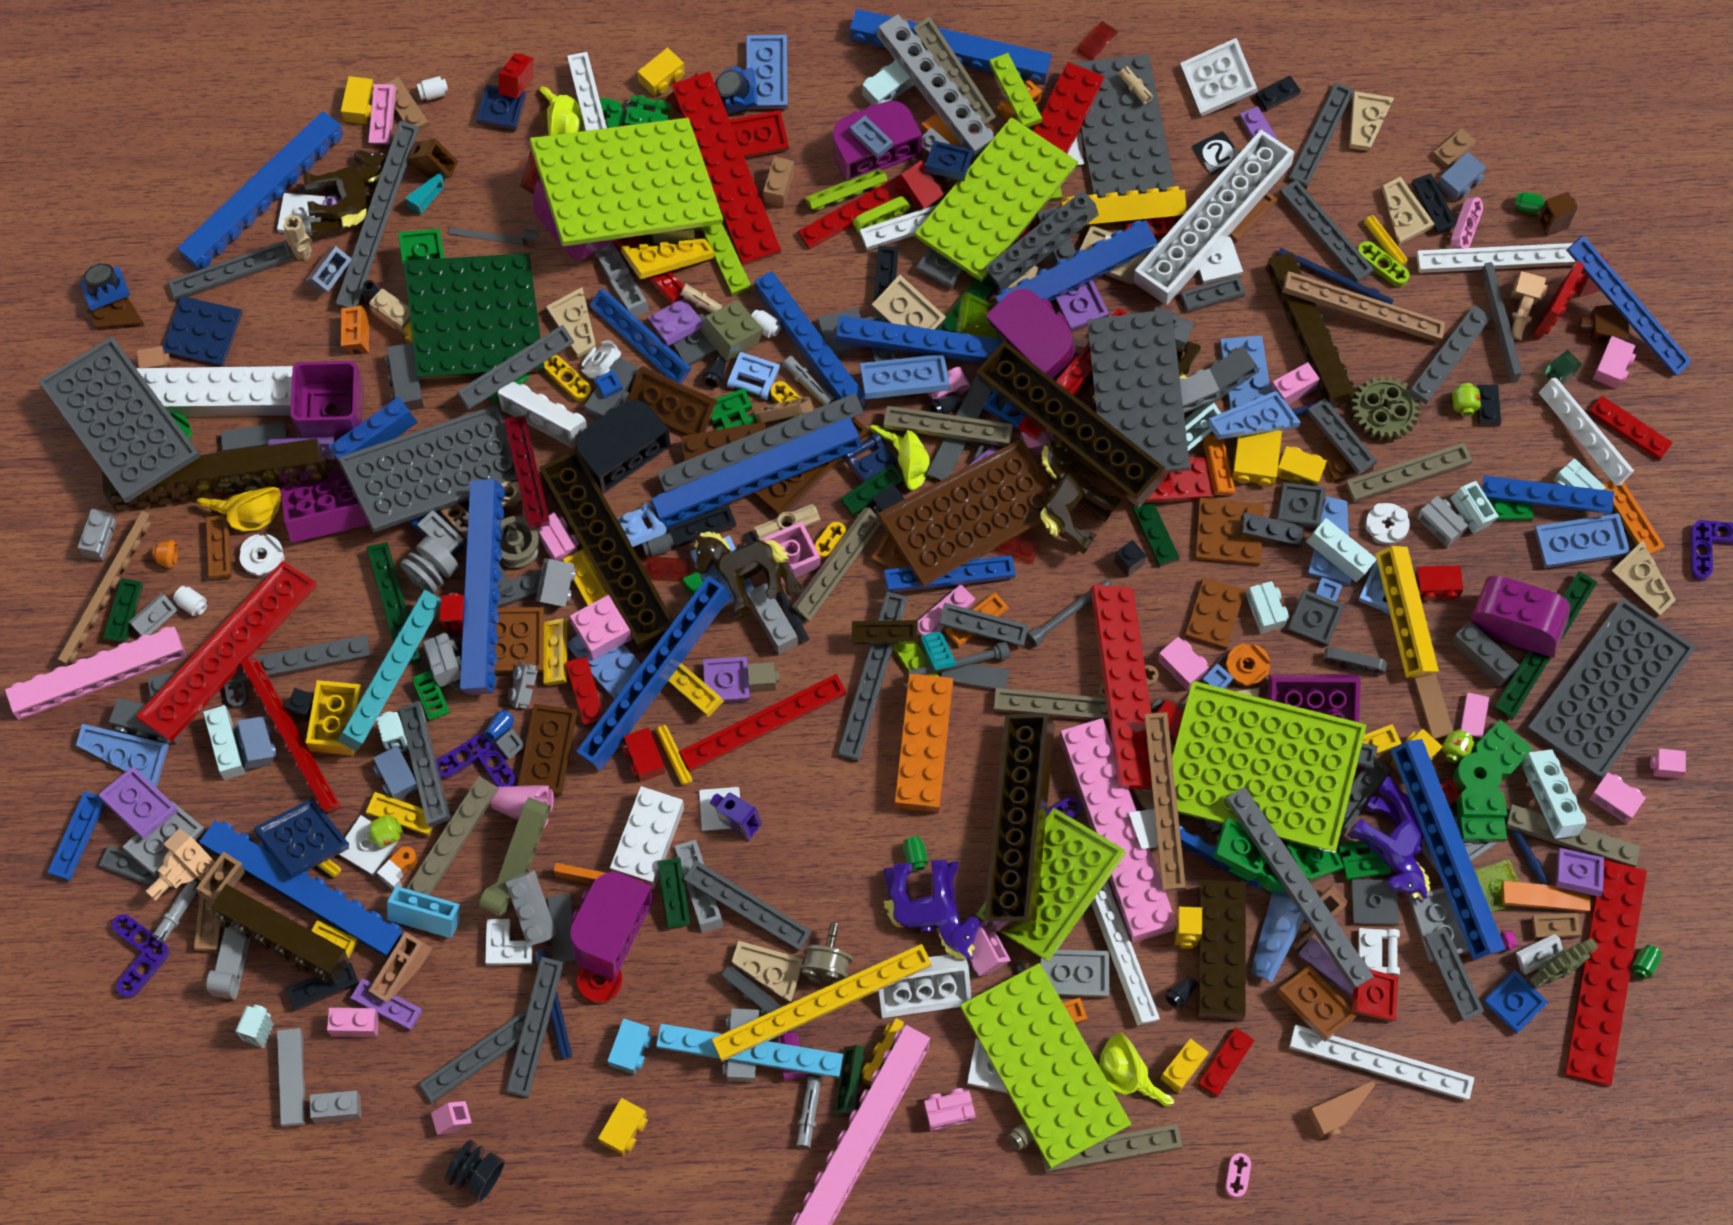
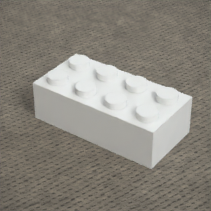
[610,786,684,889]

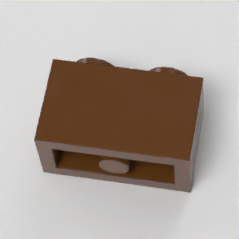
[1537,192,1578,237]

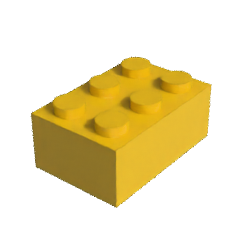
[306,680,364,756]

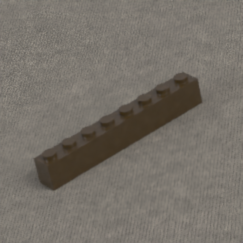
[1265,252,1355,407]

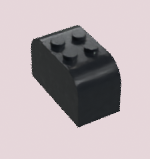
[577,400,671,494]

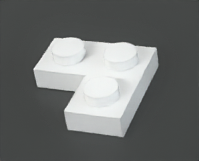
[486,919,533,966]

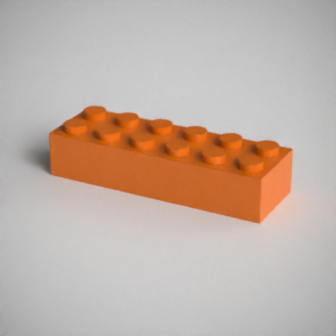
[895,673,953,813]

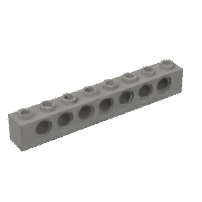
[877,14,994,159]

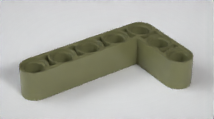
[479,797,551,916]

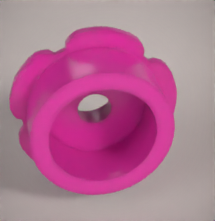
[1500,930,1517,951]

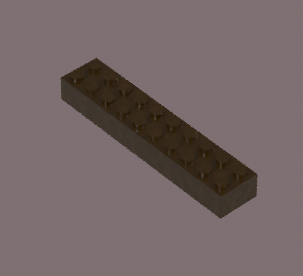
[976,341,1167,508]
[102,438,328,511]
[539,449,674,654]
[984,713,1055,931]

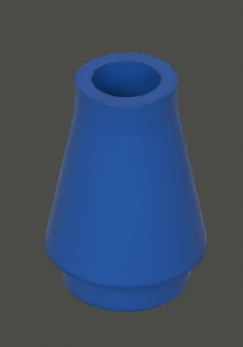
[484,710,514,742]

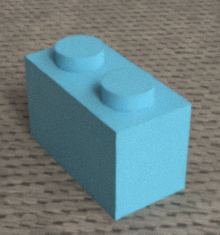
[607,1018,653,1075]

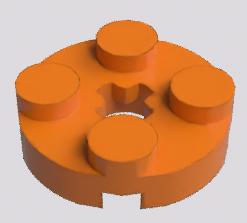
[1225,644,1270,689]

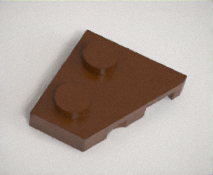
[87,297,144,330]
[1319,443,1374,482]

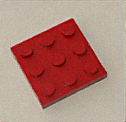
[1532,261,1585,340]

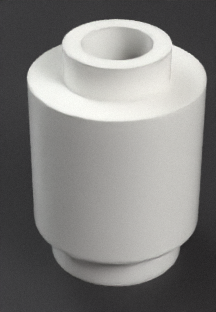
[417,76,448,101]
[751,310,781,338]
[173,586,207,616]

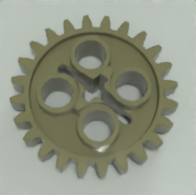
[1351,375,1420,441]
[1530,938,1598,989]

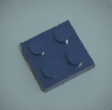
[476,85,526,131]
[924,140,974,181]

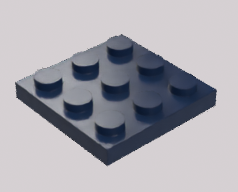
[163,296,243,367]
[254,798,349,878]

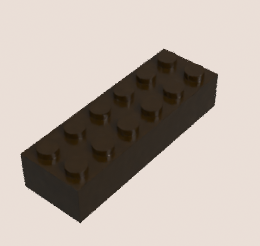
[1197,880,1246,1021]
[211,884,349,983]

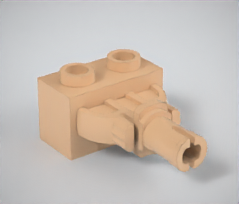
[1510,271,1548,341]
[145,828,215,901]

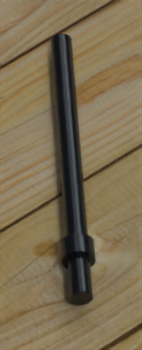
[745,531,810,643]

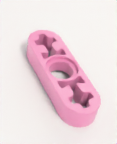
[1451,197,1483,249]

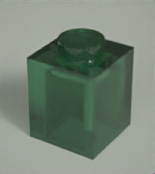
[1545,349,1582,385]

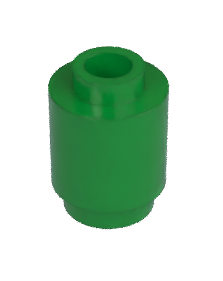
[1514,191,1546,215]
[902,836,929,871]
[1631,944,1662,980]

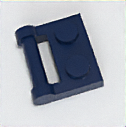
[842,433,898,483]

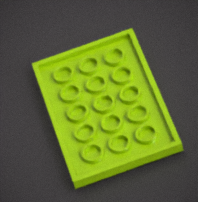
[976,808,1127,962]

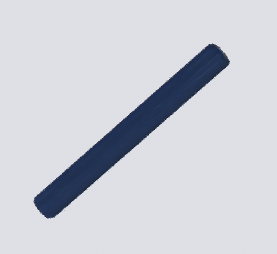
[535,950,572,1059]

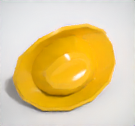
[197,487,281,532]

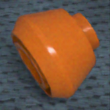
[152,539,178,569]

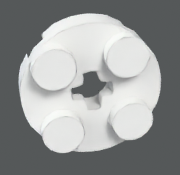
[581,340,621,378]
[1365,503,1410,546]
[240,534,285,578]

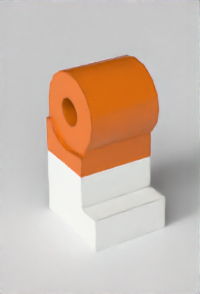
[377,846,418,890]

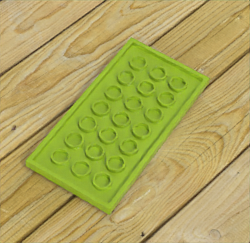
[915,117,1078,282]
[960,963,1132,1169]

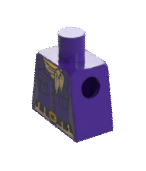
[710,792,762,841]

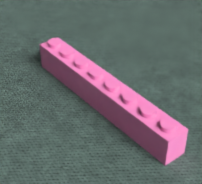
[5,626,187,720]

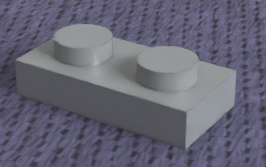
[417,511,464,554]
[129,593,177,636]

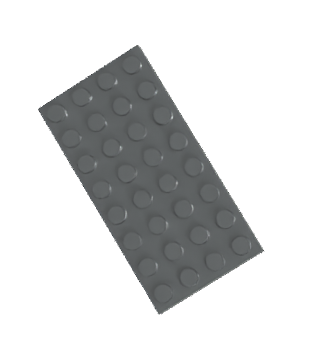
[1073,54,1175,198]
[1087,309,1190,473]
[38,336,200,503]
[338,405,517,533]
[1526,598,1696,781]

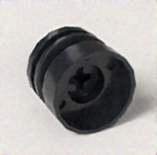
[444,1140,505,1203]

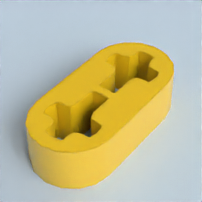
[815,522,846,560]

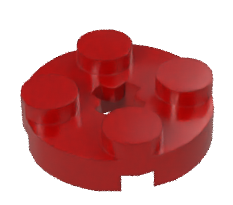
[577,967,623,1004]

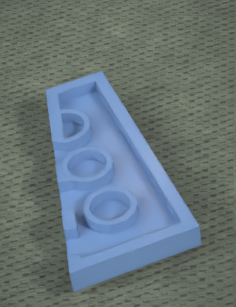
[1207,390,1301,439]
[1307,496,1351,586]
[76,724,169,788]
[1250,892,1305,982]

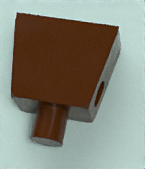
[407,139,459,178]
[1579,304,1629,345]

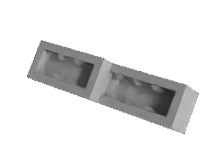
[594,243,649,317]
[675,839,723,933]
[277,1028,305,1127]

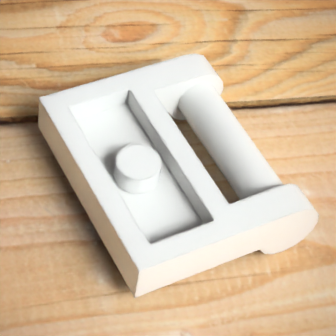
[1358,928,1400,976]

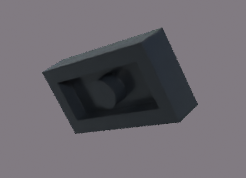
[1255,76,1301,111]
[1476,385,1501,426]

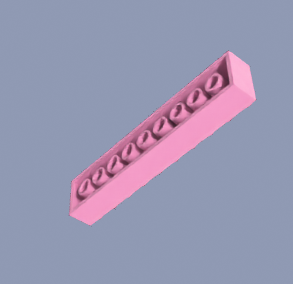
[1059,718,1177,944]
[791,1025,930,1225]

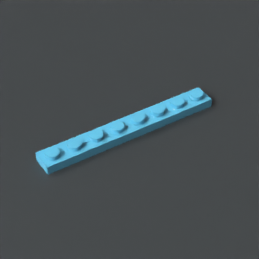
[657,1024,843,1078]

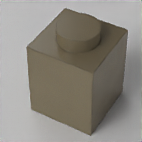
[748,662,780,692]

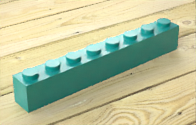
[337,590,441,752]

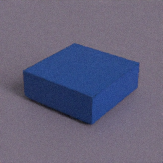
[594,370,623,399]

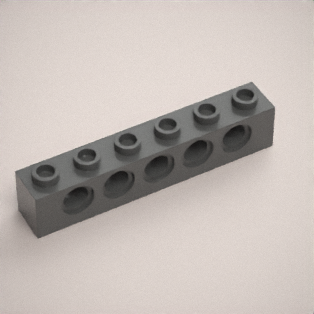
[985,190,1099,291]

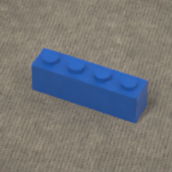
[329,397,418,459]

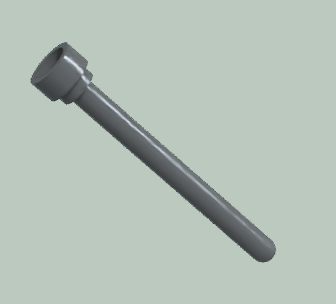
[1026,579,1111,647]
[908,642,1010,677]

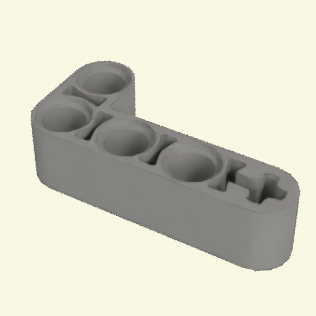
[206,926,251,1000]

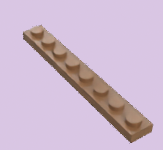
[1282,271,1445,343]
[58,511,152,667]
[1145,712,1186,891]

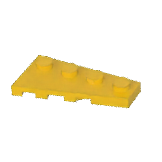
[621,239,714,279]

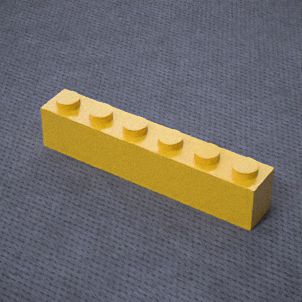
[1059,186,1187,224]
[1375,546,1439,678]

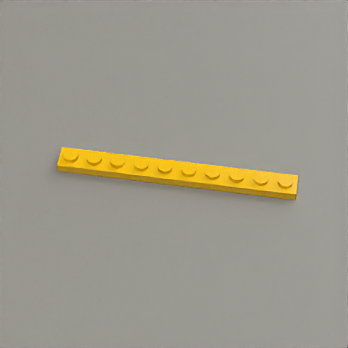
[712,944,932,1062]

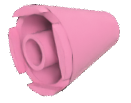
[490,785,554,827]

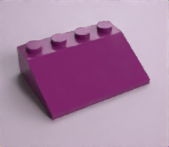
[280,470,369,543]
[1268,674,1361,722]

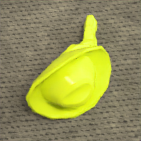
[539,86,585,136]
[870,425,930,491]
[1099,1033,1174,1106]

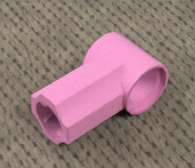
[927,367,970,402]

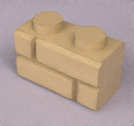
[369,288,410,336]

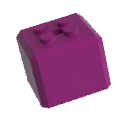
[291,361,364,439]

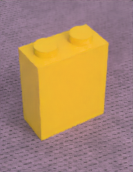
[1232,430,1282,487]

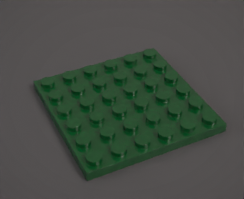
[404,253,545,380]

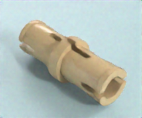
[1118,66,1154,105]
[680,283,722,313]

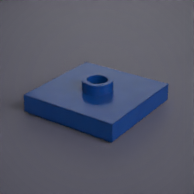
[1483,970,1548,1035]

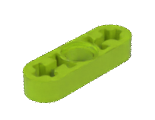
[853,196,910,233]
[1358,241,1410,288]

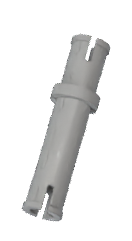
[783,356,835,406]
[152,880,199,943]
[796,1077,822,1149]

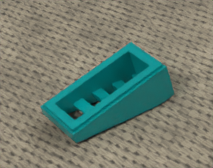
[405,174,445,216]
[920,631,956,671]

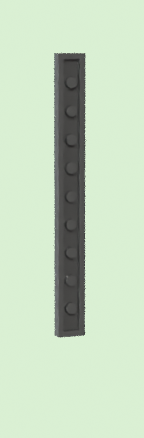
[335,121,420,308]
[657,393,864,493]
[148,635,371,699]
[1225,787,1374,990]

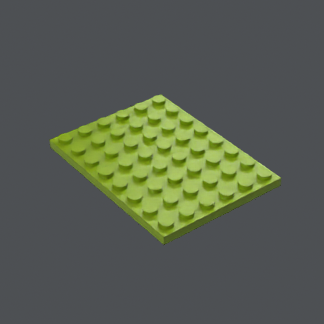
[529,118,723,247]
[1172,681,1367,853]

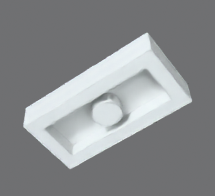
[1516,934,1563,975]

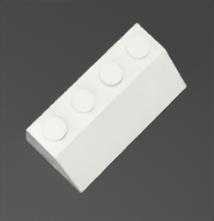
[498,382,587,449]
[878,954,972,1018]

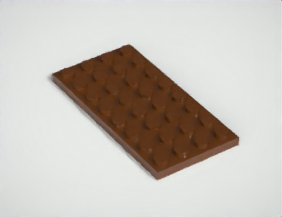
[877,439,1052,588]

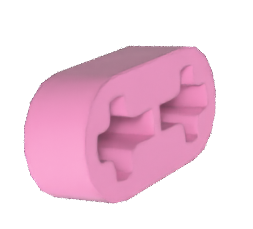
[1225,1153,1251,1199]

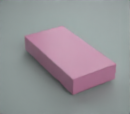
[1460,693,1489,740]

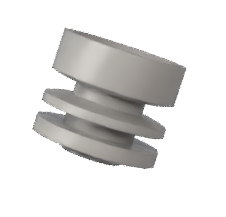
[400,536,459,594]

